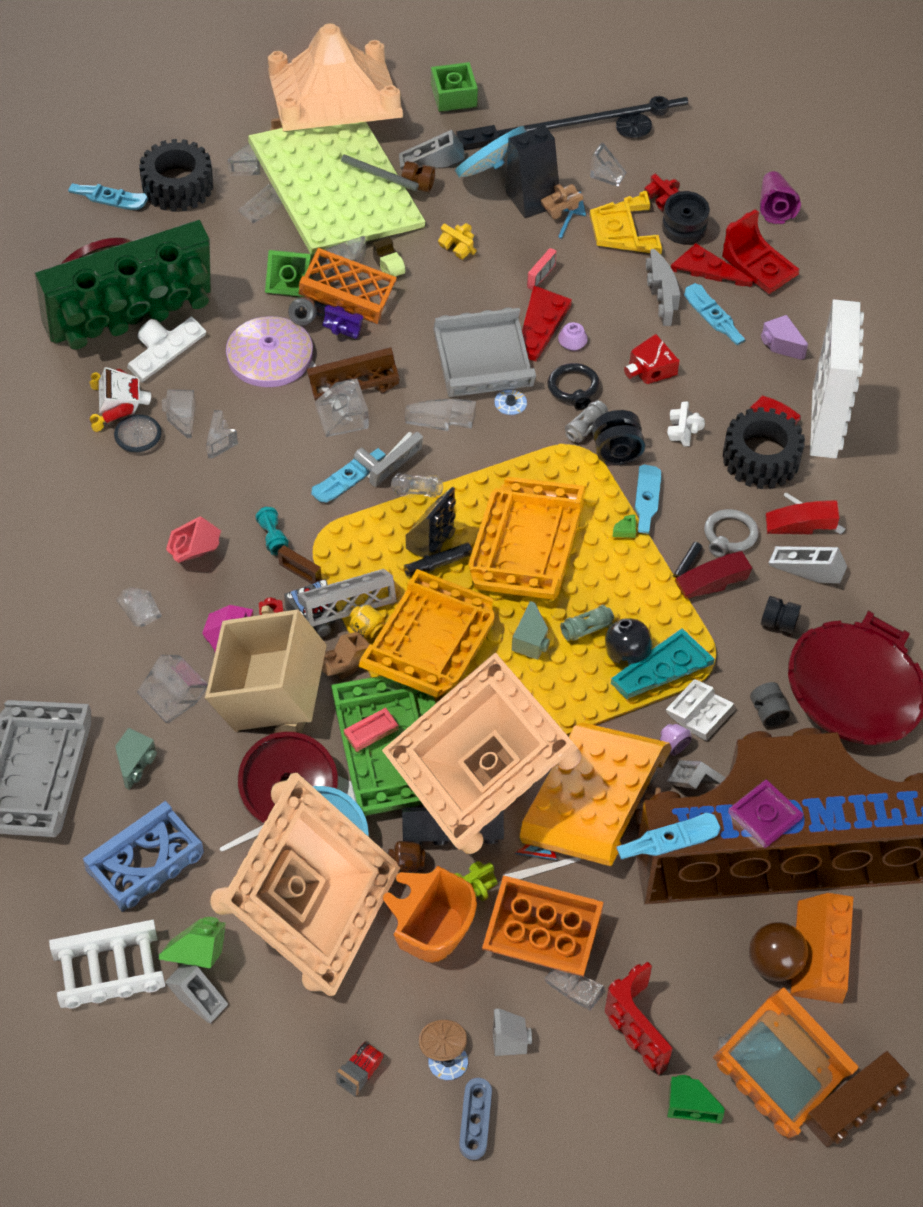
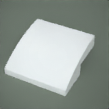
[666,679,735,741]

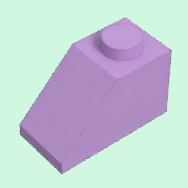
[761,315,808,360]

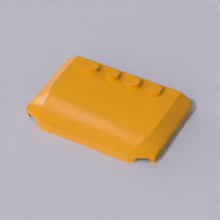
[469,477,585,600]
[359,569,495,697]

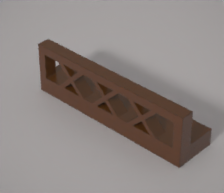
[307,347,400,402]

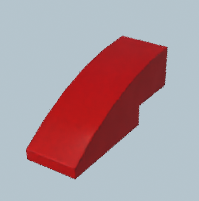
[765,500,839,535]

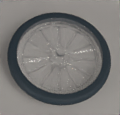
[114,414,161,452]

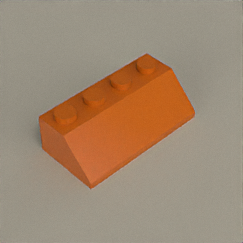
[790,893,853,1004]

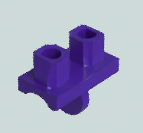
[322,305,363,339]

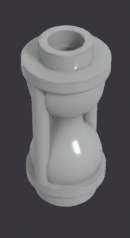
[565,400,609,443]

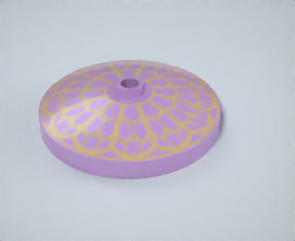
[226,316,313,387]

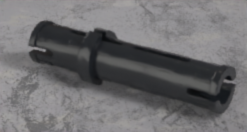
[404,542,472,579]

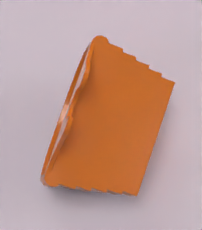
[383,866,477,963]

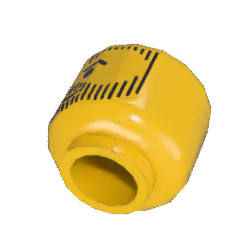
[349,605,385,640]

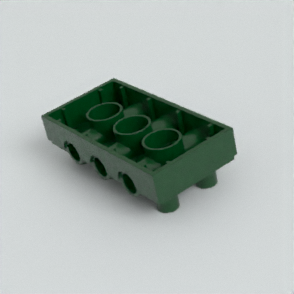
[35,219,211,350]

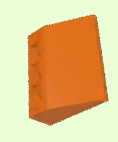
[482,875,604,977]

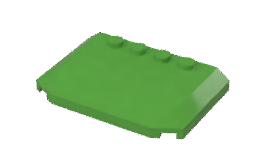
[331,676,435,816]

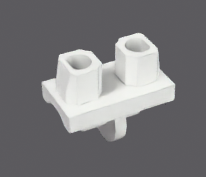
[667,401,705,447]

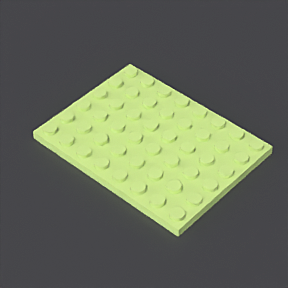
[248,122,426,254]

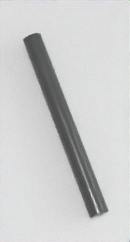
[341,154,419,191]

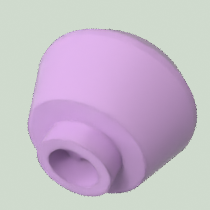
[558,322,588,350]
[660,724,692,756]

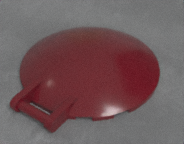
[788,610,923,745]

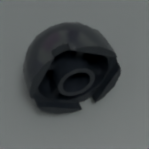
[605,618,654,664]

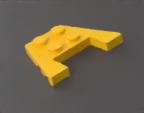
[589,191,662,254]

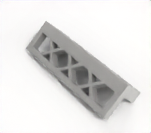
[297,569,397,627]
[667,760,726,789]

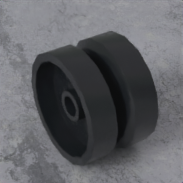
[662,191,710,245]
[592,410,645,465]

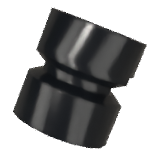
[761,596,802,634]

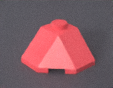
[166,516,221,563]

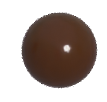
[749,922,808,982]

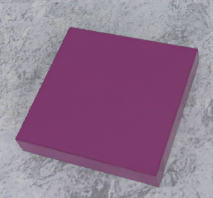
[728,779,803,848]

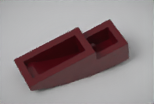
[675,551,753,599]

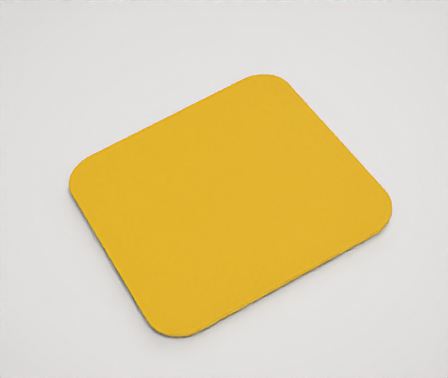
[312,444,716,736]

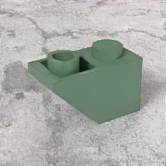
[115,728,157,790]

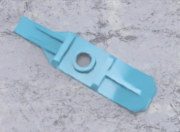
[68,183,148,210]
[684,283,745,345]
[311,448,386,502]
[635,464,661,534]
[617,812,720,859]

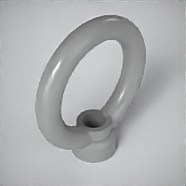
[704,509,759,557]

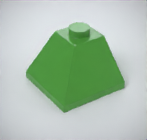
[265,250,314,297]

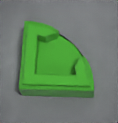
[612,515,636,538]

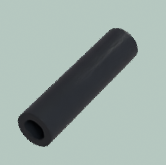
[673,542,703,578]

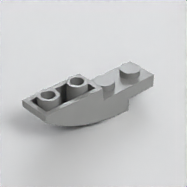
[646,249,680,326]

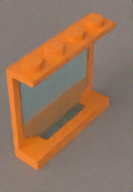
[712,987,859,1138]

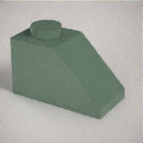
[512,601,550,660]

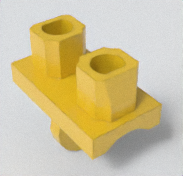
[438,223,477,260]

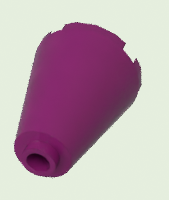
[760,171,801,224]

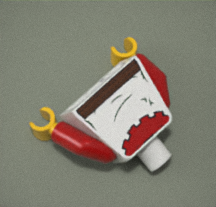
[89,367,151,432]

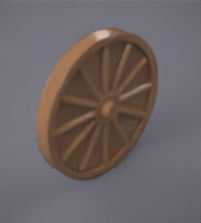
[419,1020,467,1061]

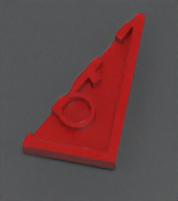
[671,243,754,287]

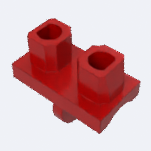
[644,173,680,211]

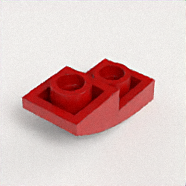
[750,395,801,425]

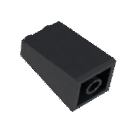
[506,125,559,218]

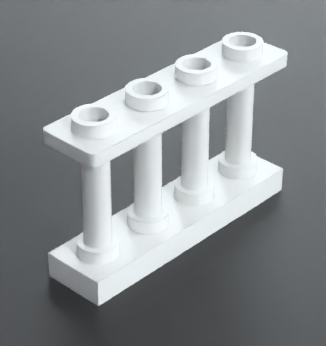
[49,920,165,1009]

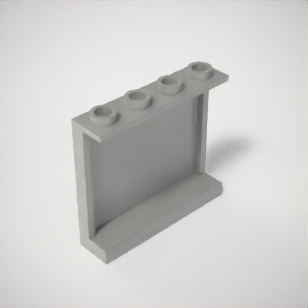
[433,307,536,397]

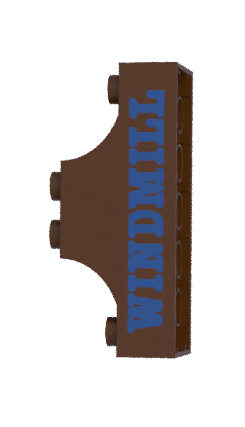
[636,728,923,904]

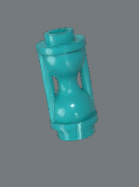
[255,507,289,555]

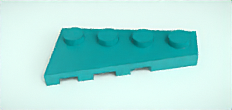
[611,628,715,699]

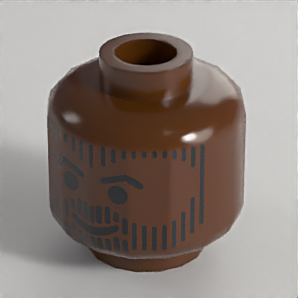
[388,841,425,873]

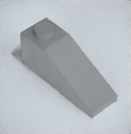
[399,130,465,170]
[769,546,847,583]

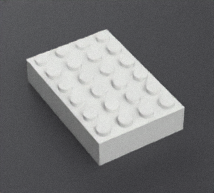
[810,300,864,458]

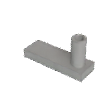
[354,432,423,487]

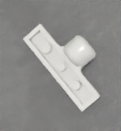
[127,316,206,382]

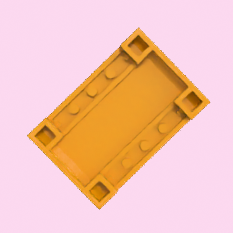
[520,722,672,866]

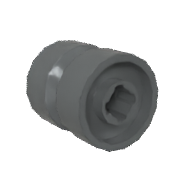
[750,682,792,728]

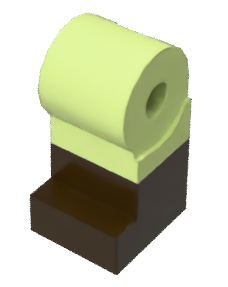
[373,237,405,277]

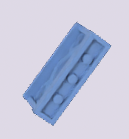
[83,801,204,912]

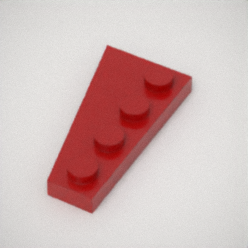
[522,286,572,362]

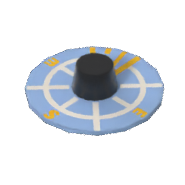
[495,390,527,415]
[428,1051,468,1080]

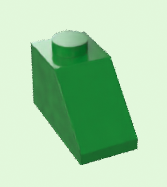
[667,1075,725,1124]

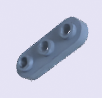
[459,1078,492,1160]

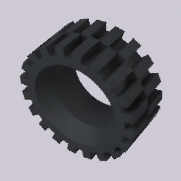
[139,139,214,212]
[722,407,805,489]

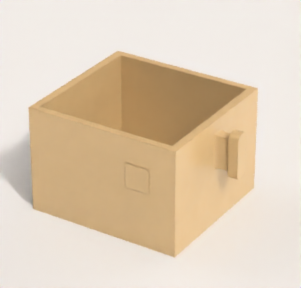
[205,606,326,732]

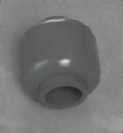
[288,297,317,326]

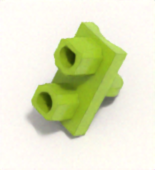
[455,861,498,901]

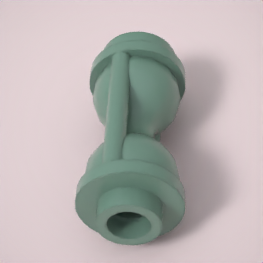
[560,605,614,641]

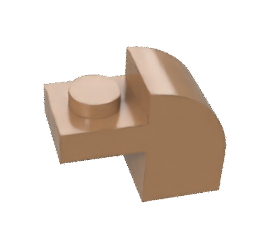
[322,632,369,679]

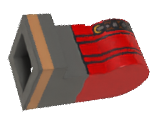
[336,1041,384,1097]

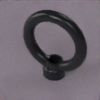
[547,363,600,410]

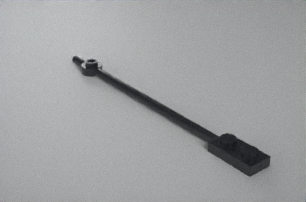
[456,96,688,150]

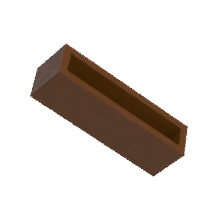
[805,1051,910,1148]

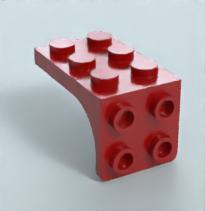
[722,209,800,294]
[605,962,672,1075]

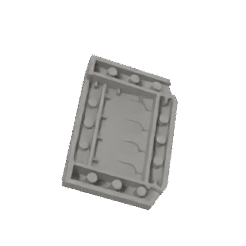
[0,700,91,837]

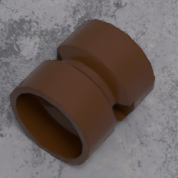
[401,161,435,193]

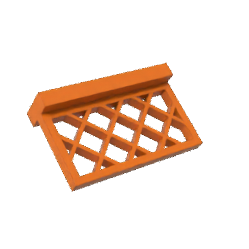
[298,248,397,324]

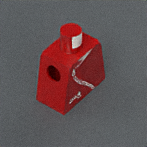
[624,334,680,384]

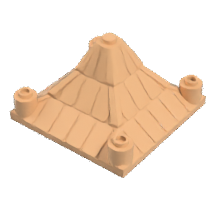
[268,23,403,131]
[382,652,581,854]
[211,773,400,996]

